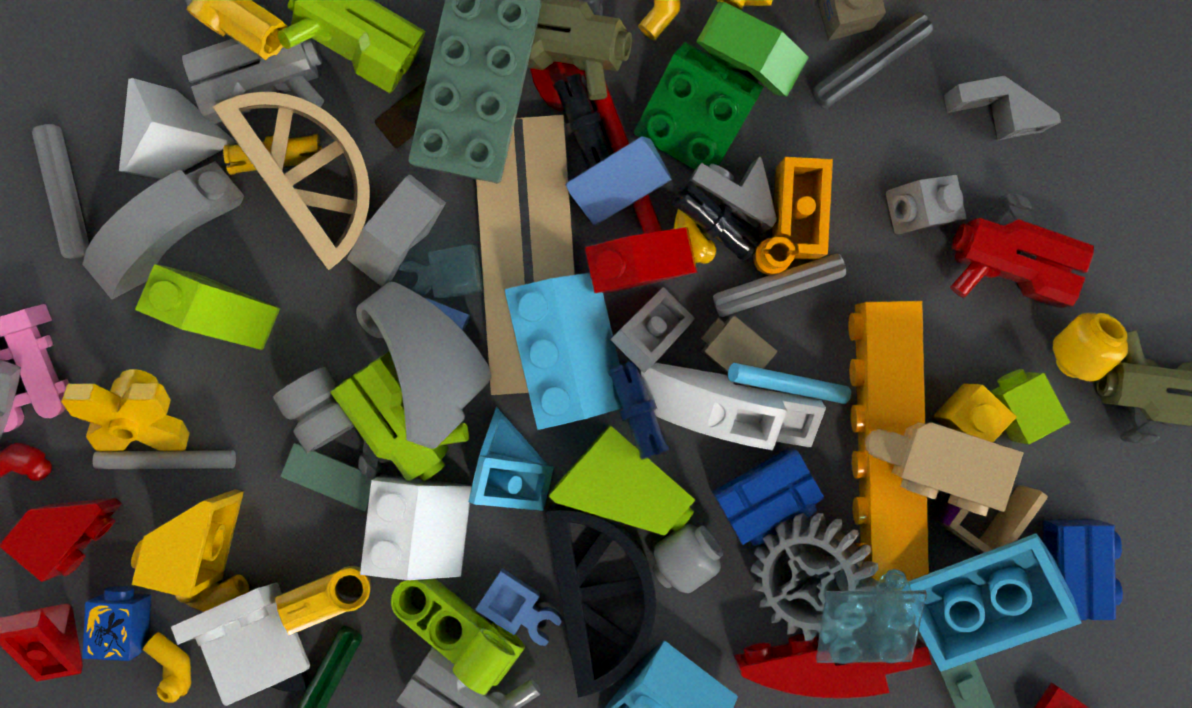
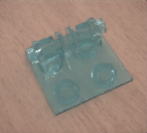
[816,569,927,664]

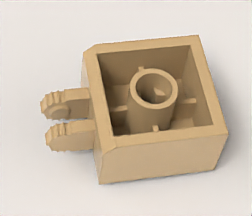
[864,422,1024,516]

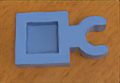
[476,568,562,646]

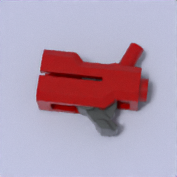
[950,193,1094,308]

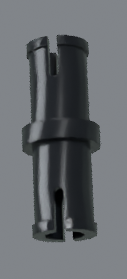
[553,73,612,170]
[672,181,761,261]

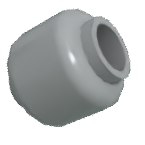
[653,523,723,594]

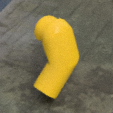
[638,0,681,41]
[673,197,716,264]
[175,574,249,612]
[142,631,191,703]

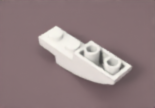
[639,363,826,450]

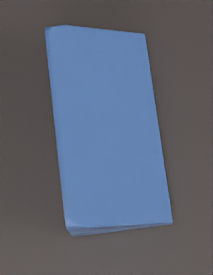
[565,137,673,226]

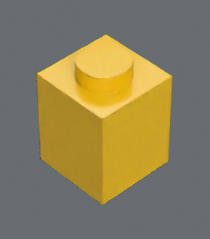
[933,383,1017,442]

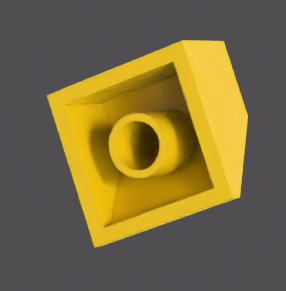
[131,489,244,599]

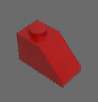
[585,227,698,293]

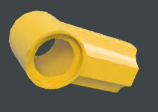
[186,0,288,60]
[275,566,372,635]

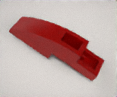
[734,632,932,699]

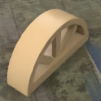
[213,92,370,270]

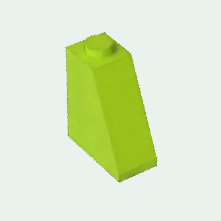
[135,264,281,350]
[549,425,695,536]

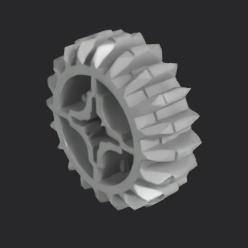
[750,513,880,642]

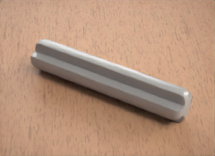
[32,124,89,259]
[713,253,846,317]

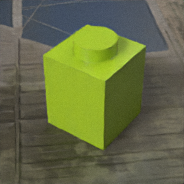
[990,369,1070,445]

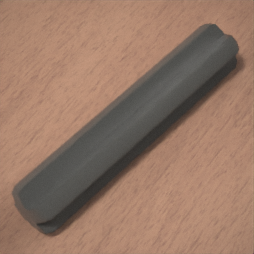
[812,12,933,109]

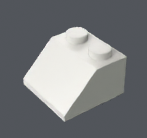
[360,474,472,580]

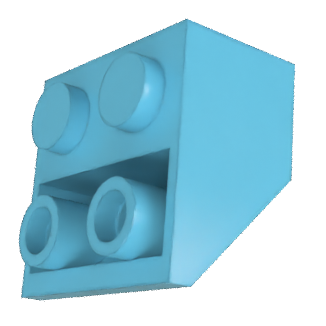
[605,640,738,708]

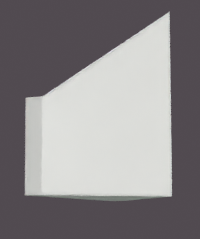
[119,78,237,180]

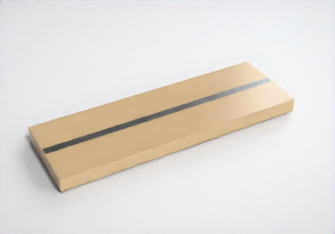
[476,115,575,395]

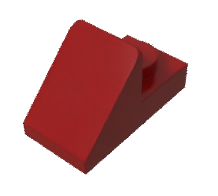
[0,604,83,682]

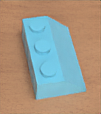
[504,273,622,430]
[897,533,1082,672]

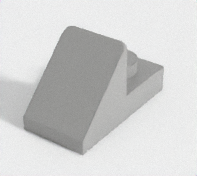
[687,156,777,234]
[610,287,695,373]

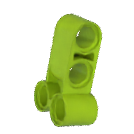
[391,578,525,695]

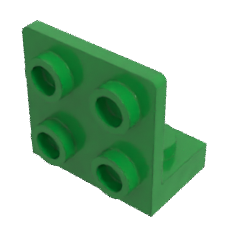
[634,42,764,170]

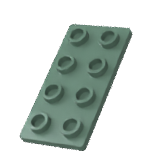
[408,0,542,184]

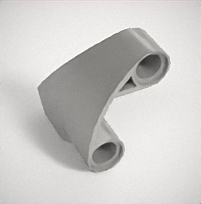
[356,282,491,449]

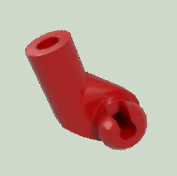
[0,443,52,482]

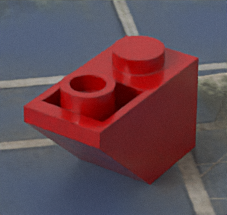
[0,498,122,582]

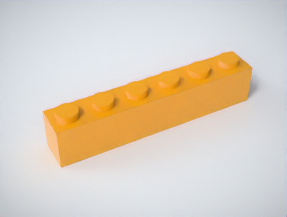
[848,301,929,584]

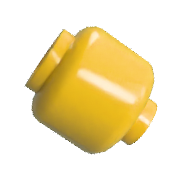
[1053,313,1128,382]

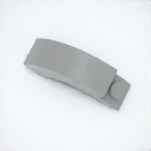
[82,161,244,300]

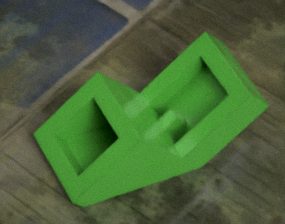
[696,1,809,97]

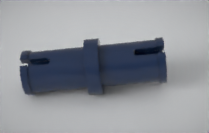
[608,361,669,460]

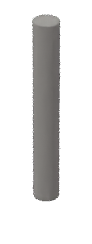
[92,450,236,469]

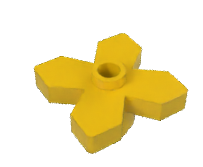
[61,369,190,451]

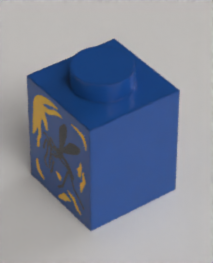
[82,586,151,661]

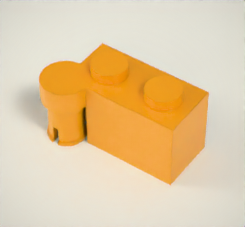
[753,157,833,275]

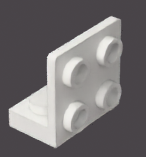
[171,582,310,706]

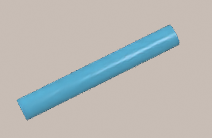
[728,363,851,404]

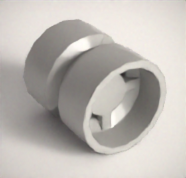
[272,367,354,454]

